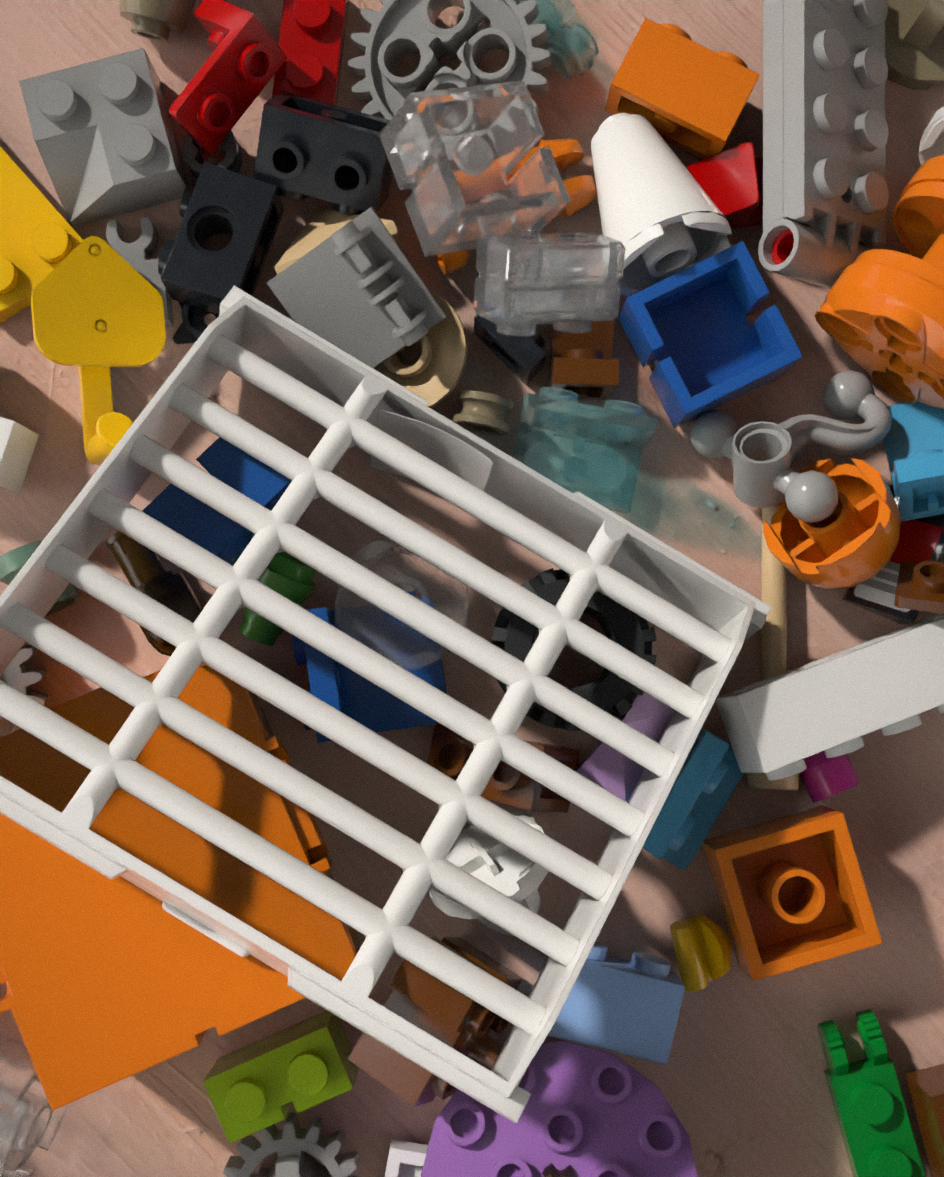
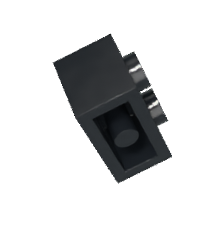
[254,90,402,216]

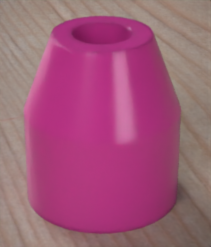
[799,751,861,803]

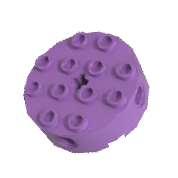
[421,1041,697,1177]

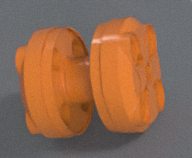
[815,155,944,409]

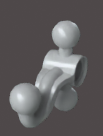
[690,370,892,523]

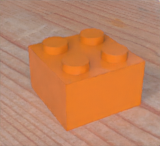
[702,805,882,981]

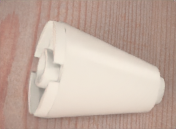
[591,113,732,297]

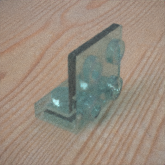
[513,387,658,514]

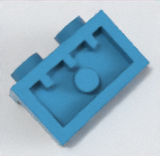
[642,729,744,869]

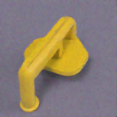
[31,236,166,465]

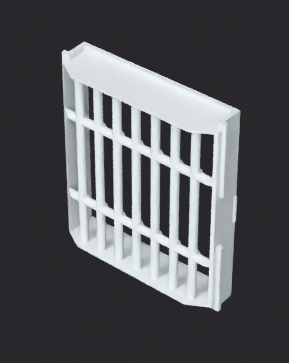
[0,286,772,1123]

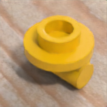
[670,915,731,992]

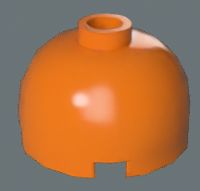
[763,458,901,589]

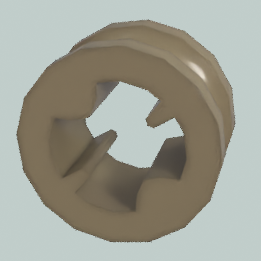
[453,390,513,436]

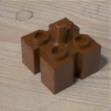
[348,937,523,1107]

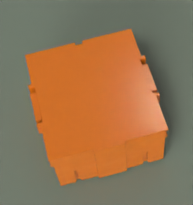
[0,665,360,1111]

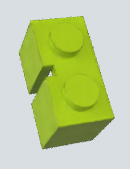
[203,1010,359,1144]

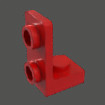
[169,0,287,153]

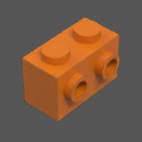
[605,17,760,160]

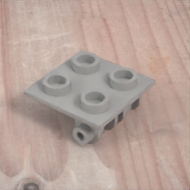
[267,207,447,368]

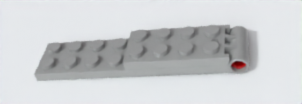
[758,0,889,289]

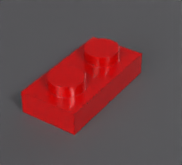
[272,0,349,105]

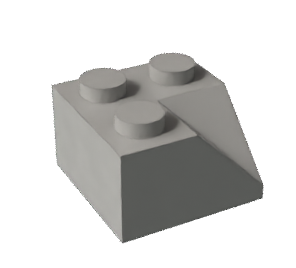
[19,48,188,227]

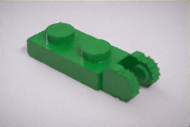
[817,1009,925,1177]

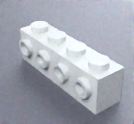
[715,614,944,781]

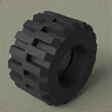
[491,568,657,731]

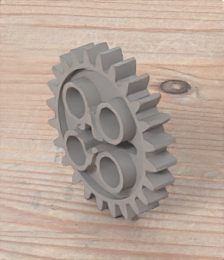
[348,0,552,169]

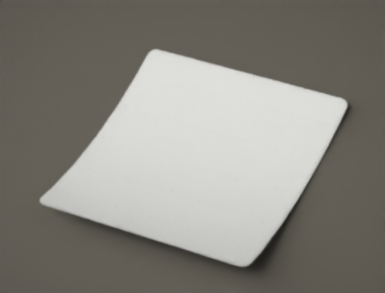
[370,411,493,491]

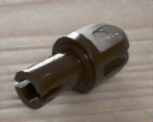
[104,531,203,656]

